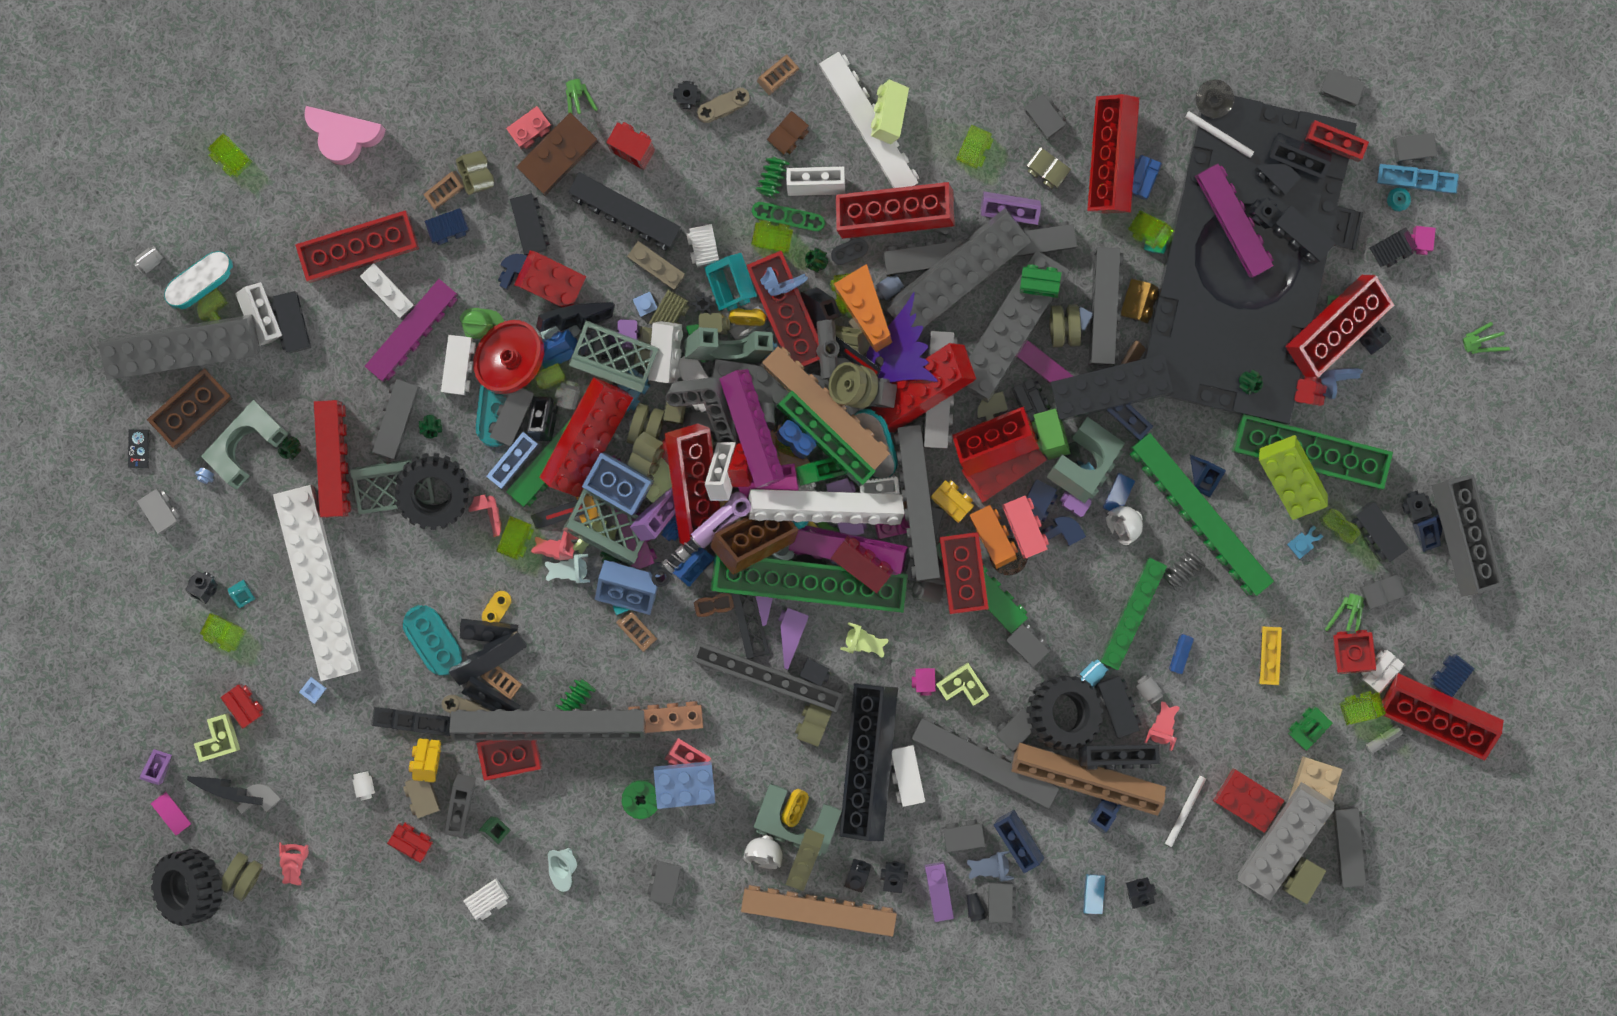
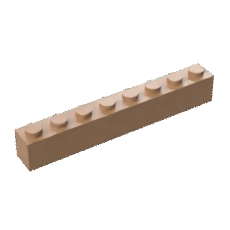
[760,346,890,470]
[1011,743,1166,816]
[741,885,897,937]

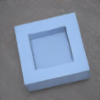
[633,292,657,317]
[299,677,327,704]

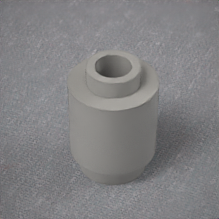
[134,246,164,273]
[1136,675,1163,704]

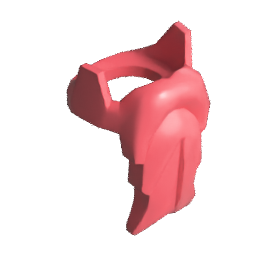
[468,495,501,537]
[531,531,579,561]
[1145,701,1180,751]
[279,842,309,885]

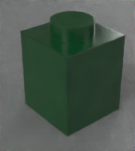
[478,816,511,845]

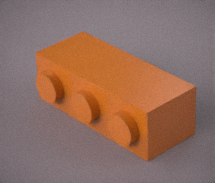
[970,505,1018,569]

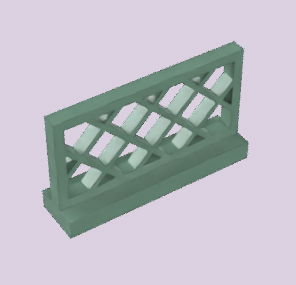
[569,321,658,393]
[350,457,435,514]
[562,488,644,565]

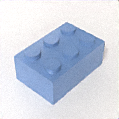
[582,452,654,515]
[595,560,660,615]
[654,761,715,809]

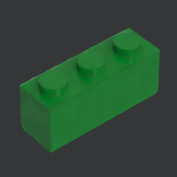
[795,458,846,486]

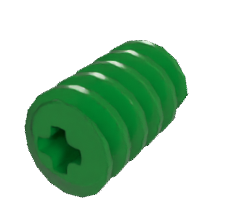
[756,157,790,199]
[555,677,596,711]

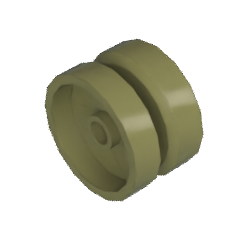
[1049,304,1081,348]
[829,362,879,409]
[627,403,665,445]
[221,852,263,902]

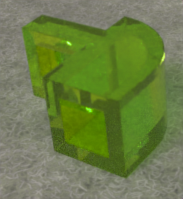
[197,287,229,322]

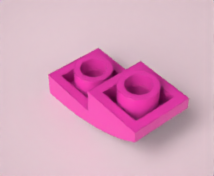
[875,514,910,539]
[150,792,191,836]

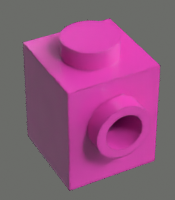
[1410,226,1436,255]
[912,668,936,696]

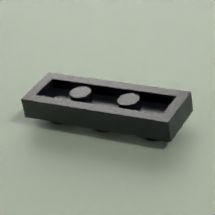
[460,618,519,642]
[461,676,521,711]

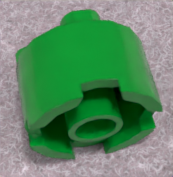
[621,780,657,819]

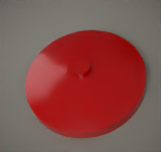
[473,320,544,394]

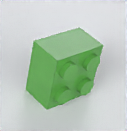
[1032,409,1071,460]

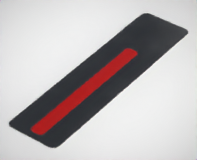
[836,336,881,377]
[531,500,584,529]

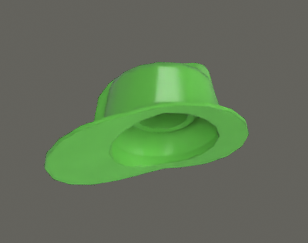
[460,308,504,339]

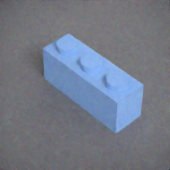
[486,432,539,489]

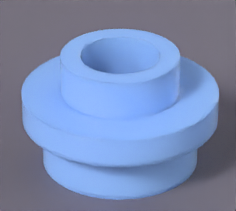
[195,468,214,484]

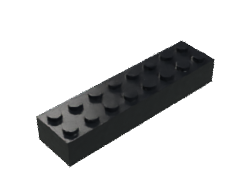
[839,683,898,841]

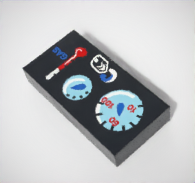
[128,429,149,468]

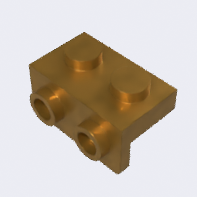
[1121,279,1159,324]

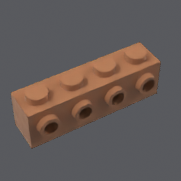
[628,701,703,733]

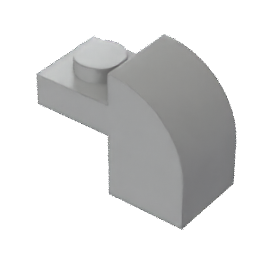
[237,783,283,814]

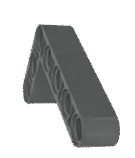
[665,378,740,444]
[684,403,778,434]

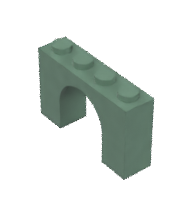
[684,327,773,363]
[201,400,289,490]
[1047,417,1125,503]
[754,783,842,856]

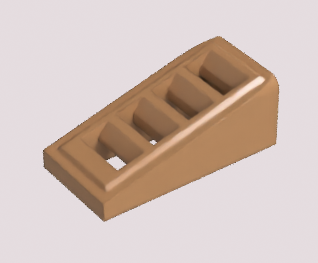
[757,54,799,95]
[423,171,465,210]
[616,610,657,652]
[481,666,523,700]

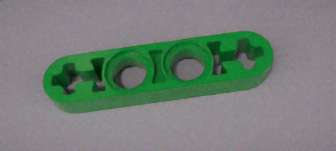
[752,202,825,232]

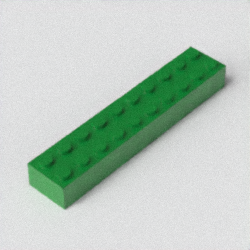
[1129,433,1274,596]
[710,553,908,613]

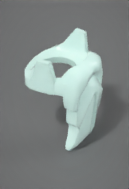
[545,554,590,583]

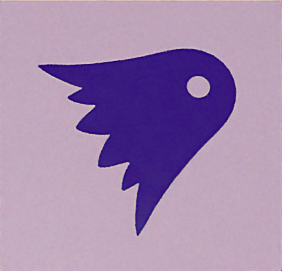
[866,292,938,382]

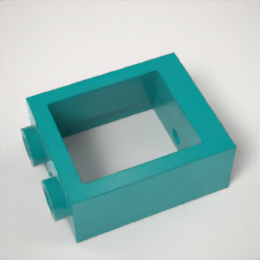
[704,253,757,312]

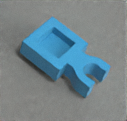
[1287,526,1323,559]

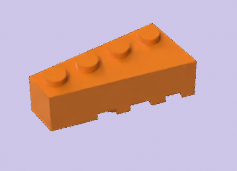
[834,264,892,352]

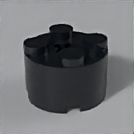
[580,331,619,360]

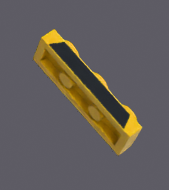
[1259,626,1282,685]

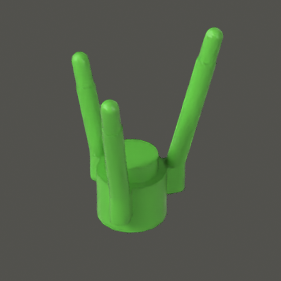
[565,79,598,114]
[1462,322,1510,354]
[1325,593,1364,632]

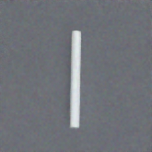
[1185,111,1254,158]
[1165,776,1206,847]

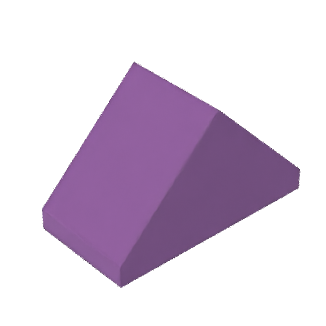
[140,749,172,785]

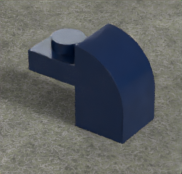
[498,254,527,290]
[1043,517,1086,546]
[1088,799,1122,834]

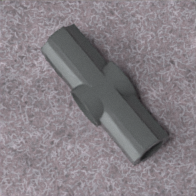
[816,320,839,380]

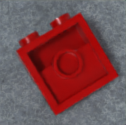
[1333,630,1376,674]

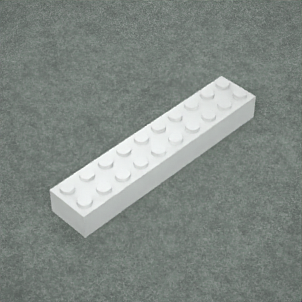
[273,485,361,681]

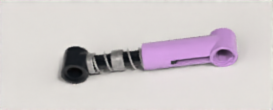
[648,492,751,587]

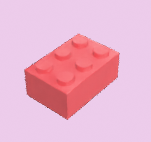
[1002,495,1049,558]

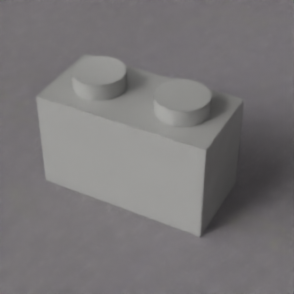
[137,489,180,534]

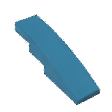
[1377,164,1459,194]

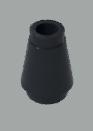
[966,893,986,922]

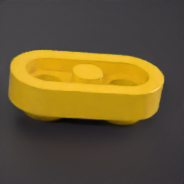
[728,308,766,326]
[482,591,512,622]
[781,789,809,827]

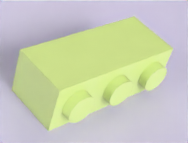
[871,79,909,144]

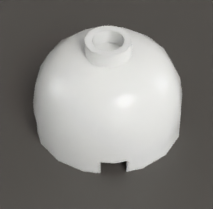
[1106,506,1143,545]
[743,835,783,869]

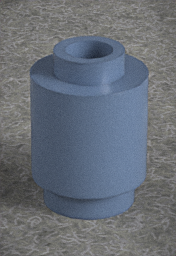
[875,274,904,301]

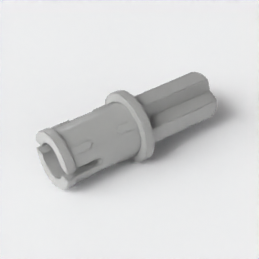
[1365,725,1403,755]

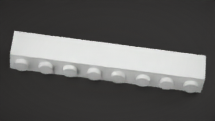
[819,52,919,188]
[748,489,904,525]

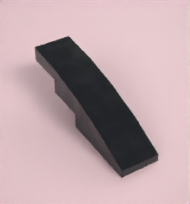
[536,302,615,333]
[449,631,527,686]
[371,707,451,736]
[187,776,263,806]

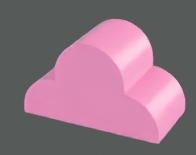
[305,106,386,165]

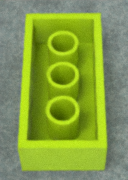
[1259,435,1328,520]

